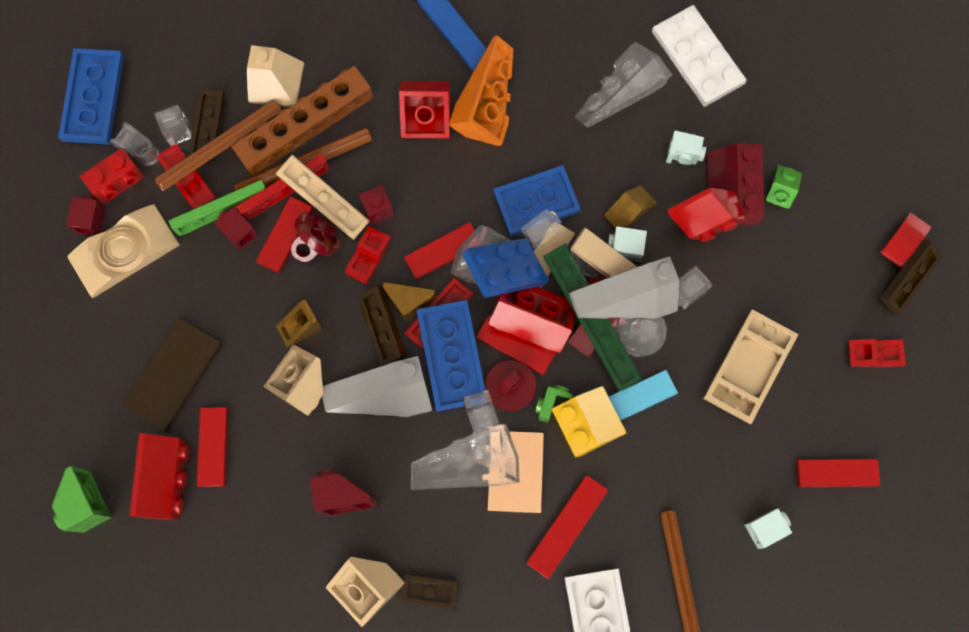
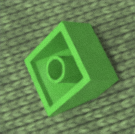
[52,466,112,533]

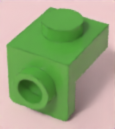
[766,165,802,208]
[535,385,573,423]

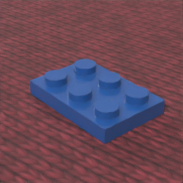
[493,165,581,237]
[462,238,549,298]

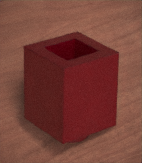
[359,185,395,226]
[66,195,106,236]
[215,207,258,251]

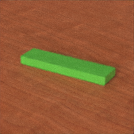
[169,180,266,236]

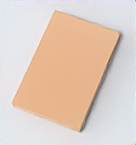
[488,431,544,513]

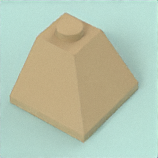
[247,45,305,108]
[263,344,323,416]
[325,557,404,627]

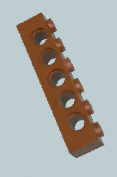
[231,66,374,177]

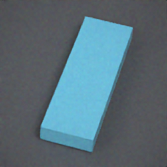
[609,370,678,420]

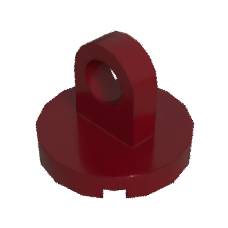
[291,212,341,262]
[485,360,536,412]

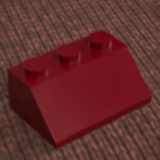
[706,143,764,225]
[310,470,380,516]

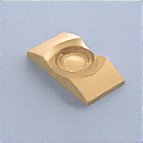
[67,204,180,298]
[703,309,798,424]

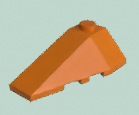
[448,36,513,146]

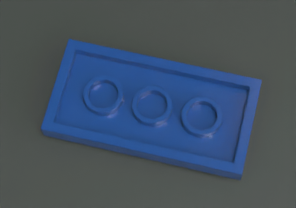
[58,48,124,144]
[417,300,488,412]

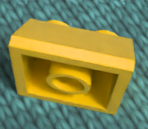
[552,386,627,457]

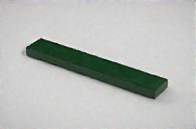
[543,244,642,392]

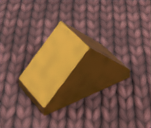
[603,185,657,229]
[383,283,436,321]
[276,300,323,348]

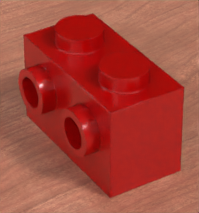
[80,148,145,205]

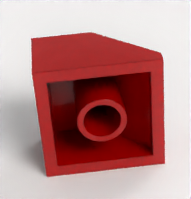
[399,81,451,138]
[667,188,745,242]

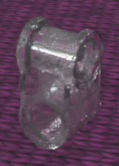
[109,122,160,166]

